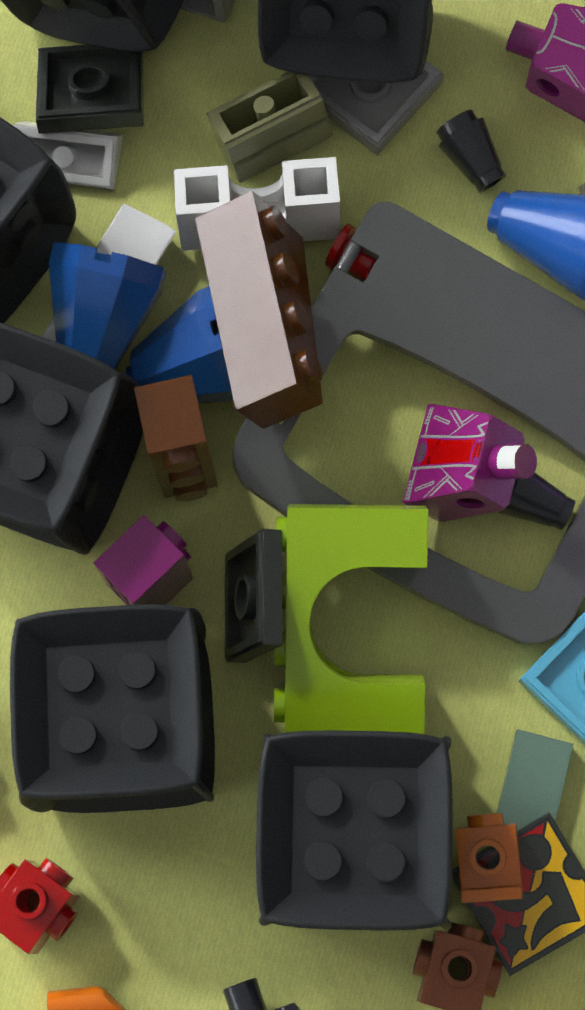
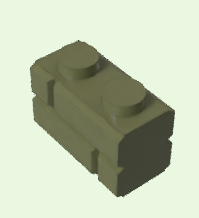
[206,72,333,183]

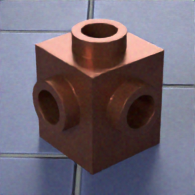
[412,922,503,1010]

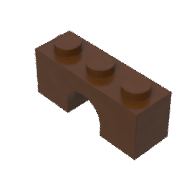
[134,375,218,501]

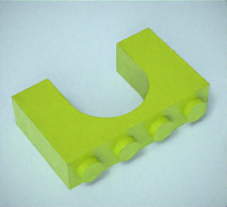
[274,504,428,734]

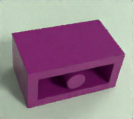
[93,515,193,605]

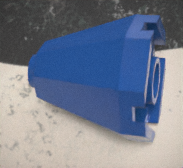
[49,242,166,370]
[126,286,234,403]

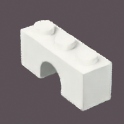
[174,157,341,251]

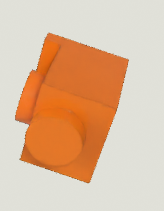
[455,813,524,903]

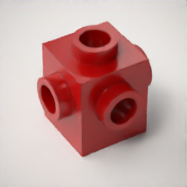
[0,858,80,954]

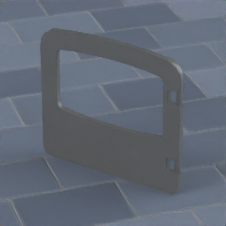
[232,202,585,645]

